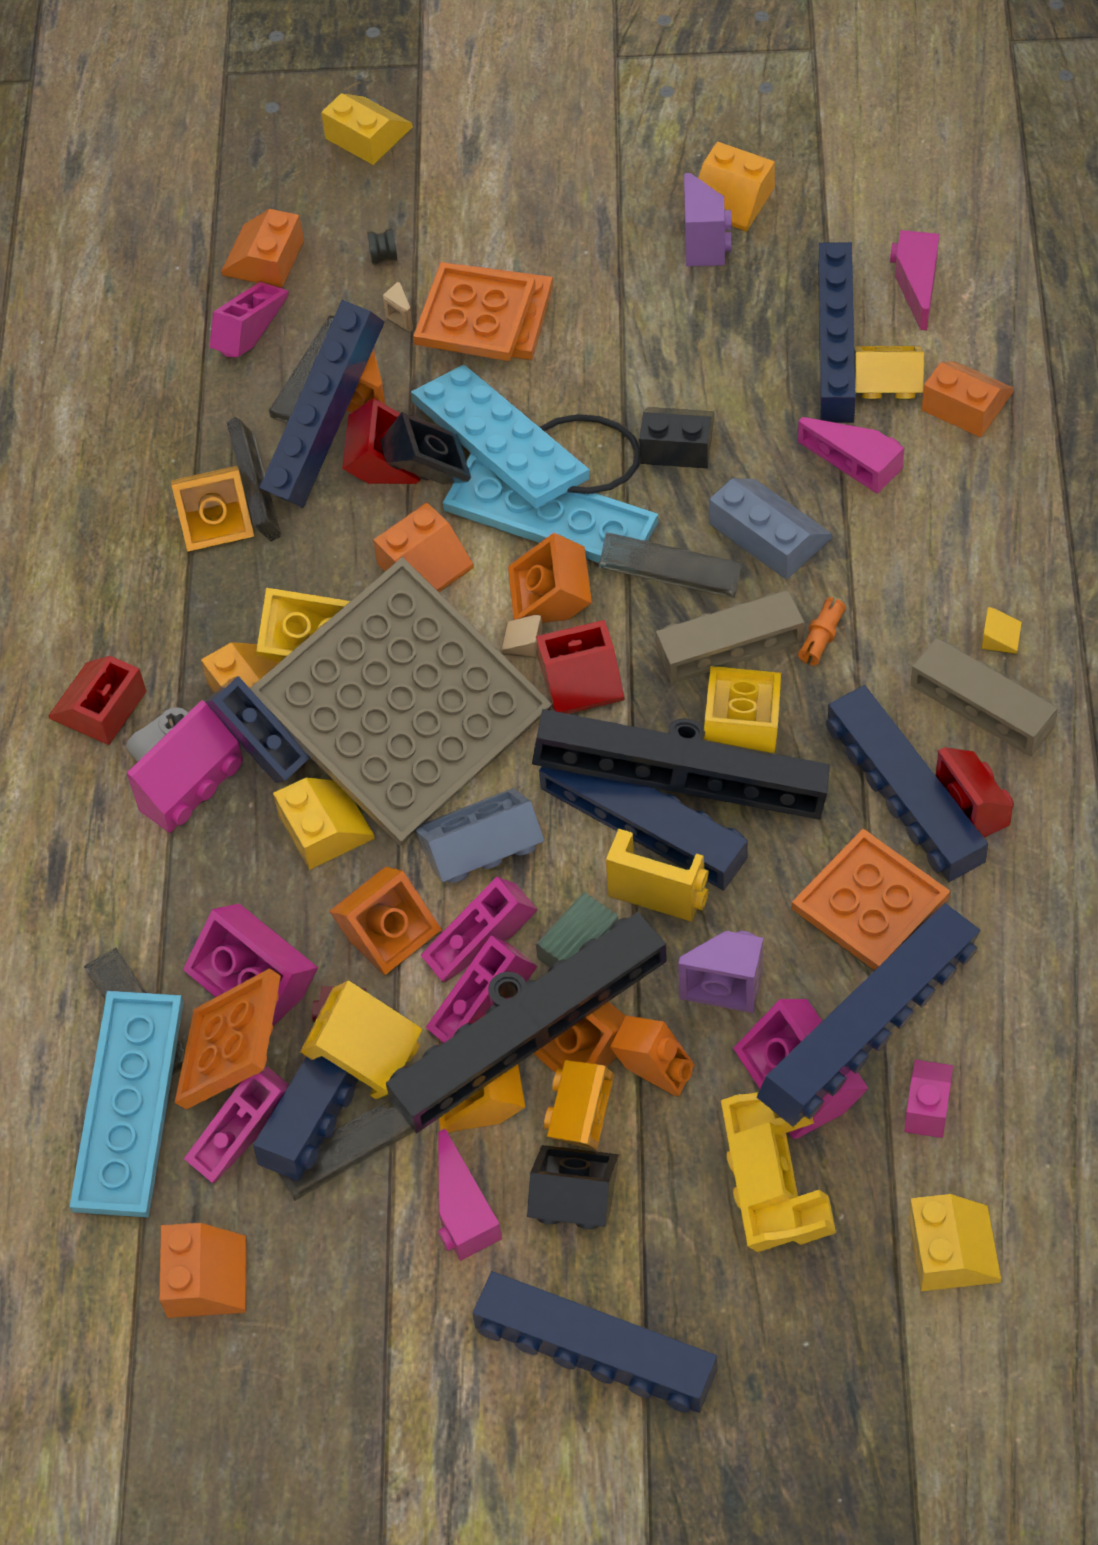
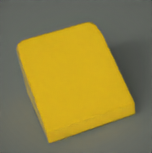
[982,607,1022,654]

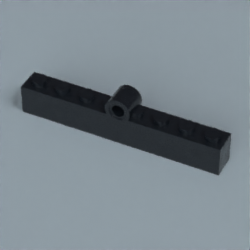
[532,709,830,820]
[386,912,667,1134]

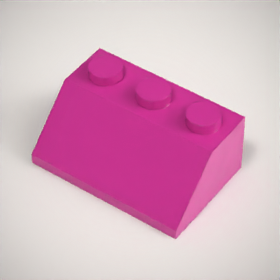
[127,700,243,833]
[183,904,318,1026]
[733,999,869,1139]

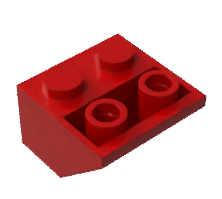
[536,620,625,714]
[48,655,147,745]

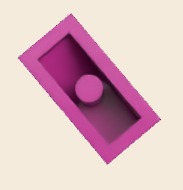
[904,1059,953,1138]

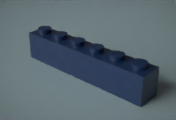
[818,242,856,423]
[259,300,385,508]
[826,685,988,883]
[539,767,748,891]
[472,1271,717,1413]

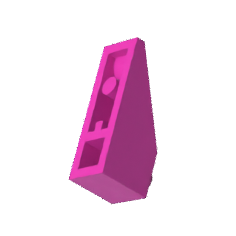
[890,230,939,330]
[209,281,289,357]
[798,417,904,494]
[421,876,538,982]
[425,935,538,1043]
[184,1066,289,1183]
[437,1129,502,1261]

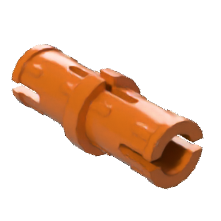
[798,597,846,666]

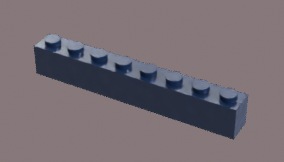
[756,903,981,1127]

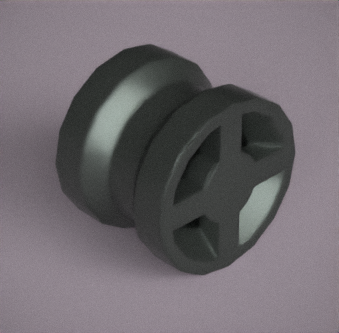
[367,228,398,264]

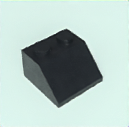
[639,407,714,469]
[380,412,471,484]
[527,1145,619,1229]

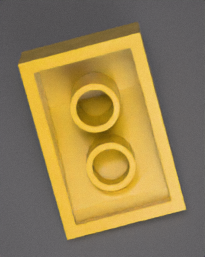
[256,588,350,663]
[704,666,781,754]

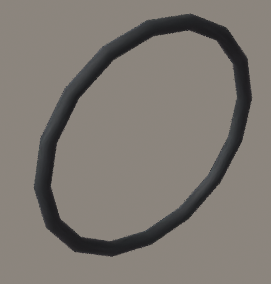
[540,414,640,494]

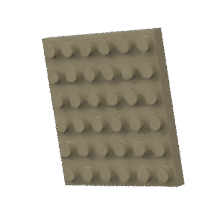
[250,557,552,846]

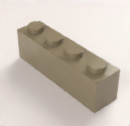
[656,590,804,684]
[910,637,1058,757]

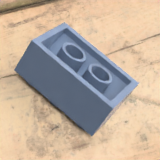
[709,478,832,580]
[415,788,545,883]

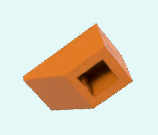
[610,1015,695,1097]

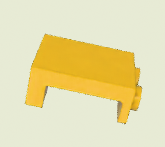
[606,829,709,922]
[300,980,422,1099]

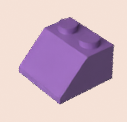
[684,173,731,267]
[678,931,763,1013]

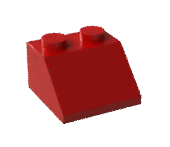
[342,398,420,484]
[935,747,1014,838]

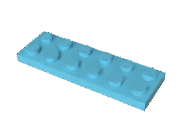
[411,364,590,509]
[443,453,659,574]
[69,991,184,1218]

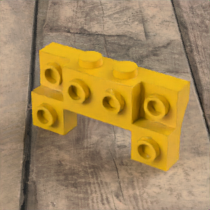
[721,1092,836,1252]

